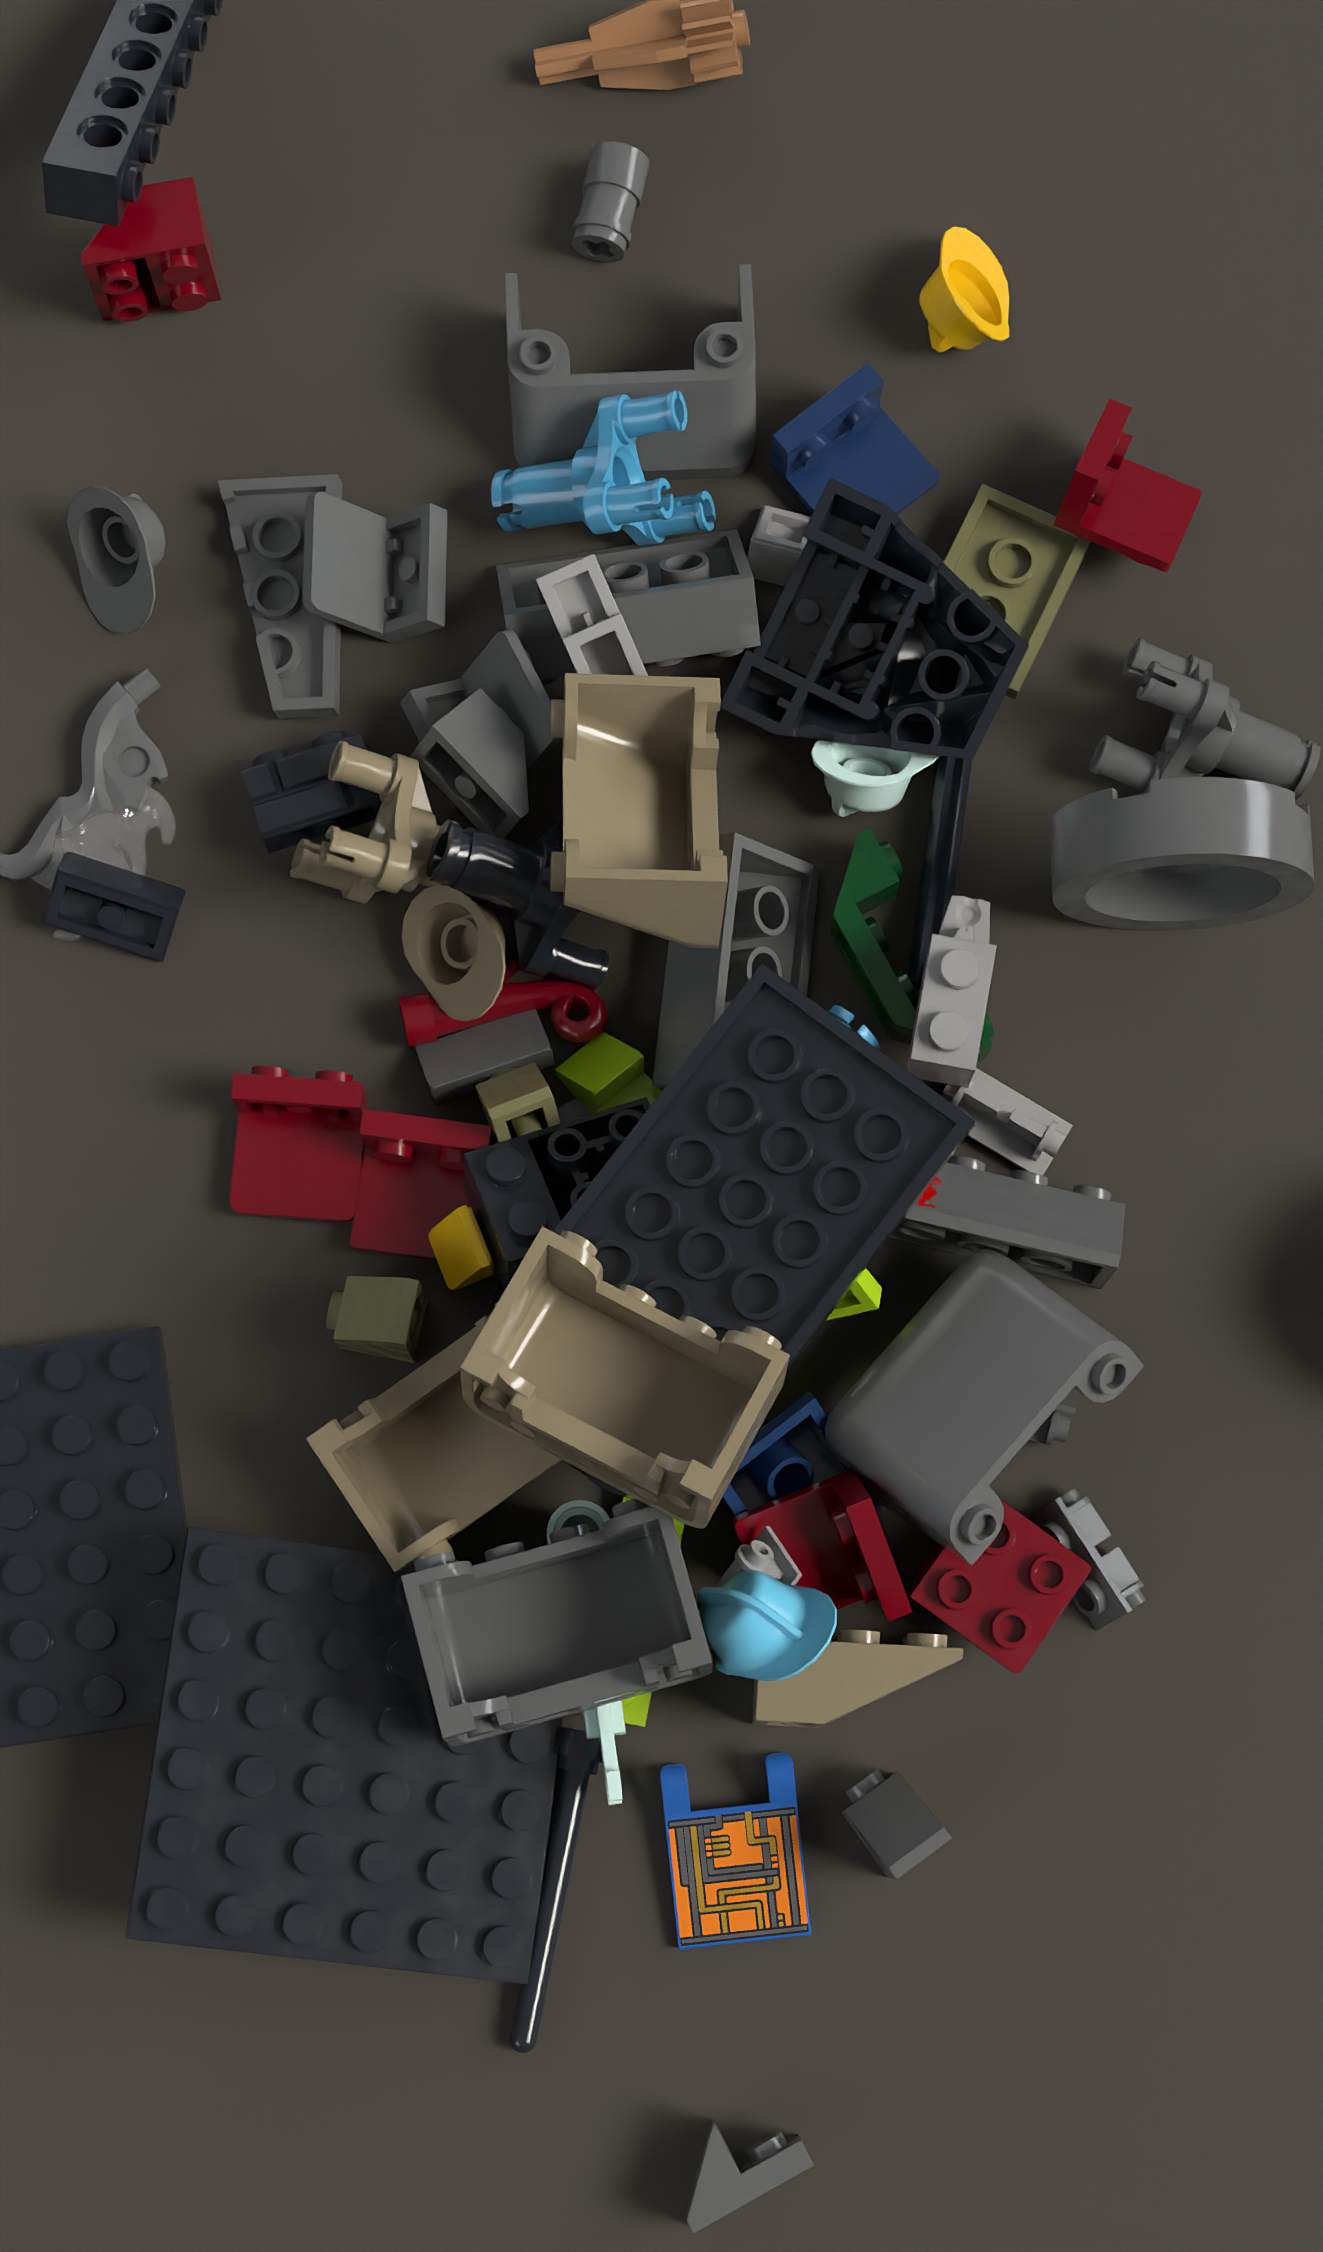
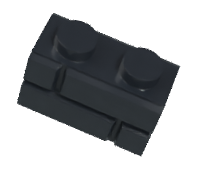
[241,731,382,854]

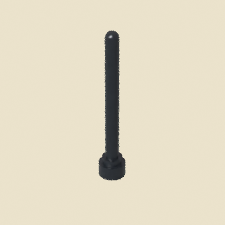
[510,1726,603,2053]

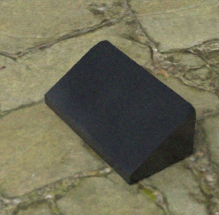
[42,852,186,963]

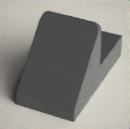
[686,2119,814,2234]

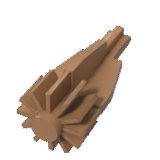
[533,0,750,90]

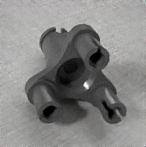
[1089,637,1321,801]

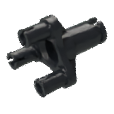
[427,820,609,990]

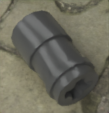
[572,141,649,262]

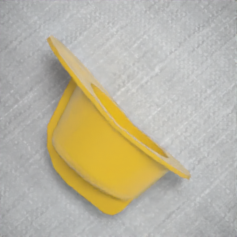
[919,226,1009,353]

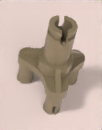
[290,741,505,910]

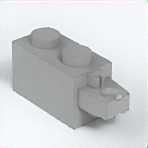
[906,895,997,1088]

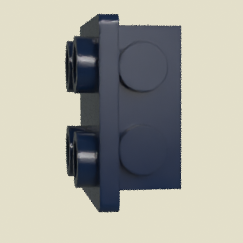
[770,362,940,515]

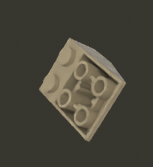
[752,1630,963,1728]

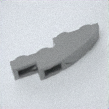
[535,553,648,676]

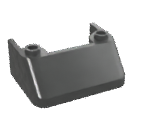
[505,264,756,481]

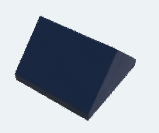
[719,1392,849,1519]

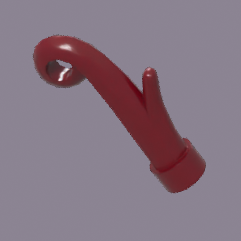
[398,958,608,1048]

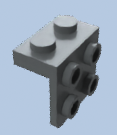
[302,492,447,644]
[400,630,561,810]

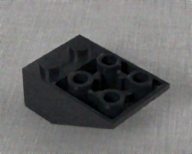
[464,1097,650,1291]

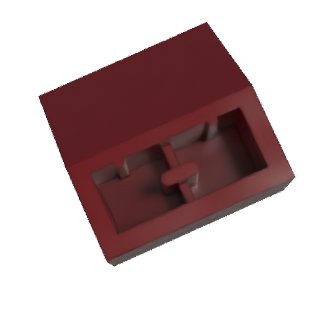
[81,177,221,322]

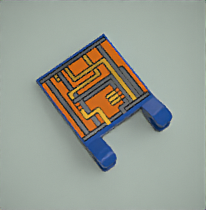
[660,1752,811,1950]

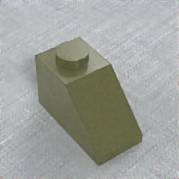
[475,1062,561,1143]
[326,1276,428,1363]

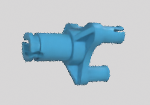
[491,390,716,546]

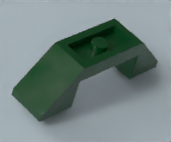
[830,827,995,1064]

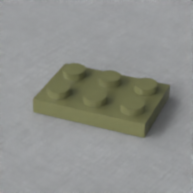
[944,484,1091,700]

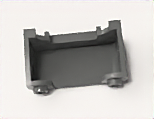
[825,1249,1144,1566]

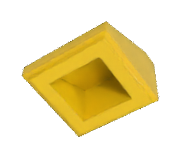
[429,1205,495,1290]

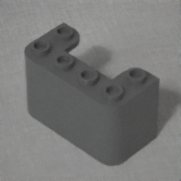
[401,1499,713,1746]

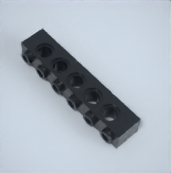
[42,0,223,227]

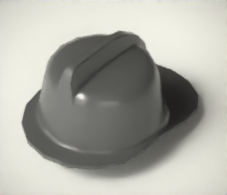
[67,486,166,634]

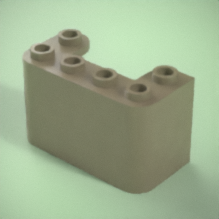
[460,1226,790,1529]

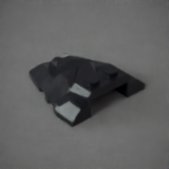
[720,478,1029,761]

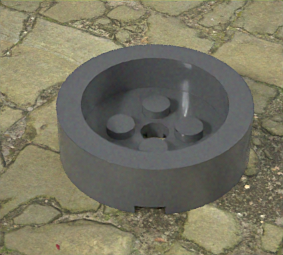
[1050,777,1314,930]

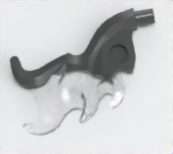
[0,668,176,941]

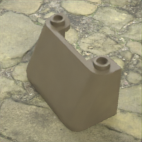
[550,673,728,949]
[306,1302,562,1572]

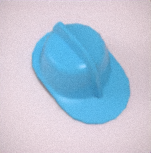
[697,1569,837,1681]

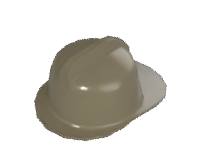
[402,884,506,1022]

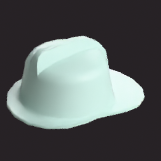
[811,740,940,817]

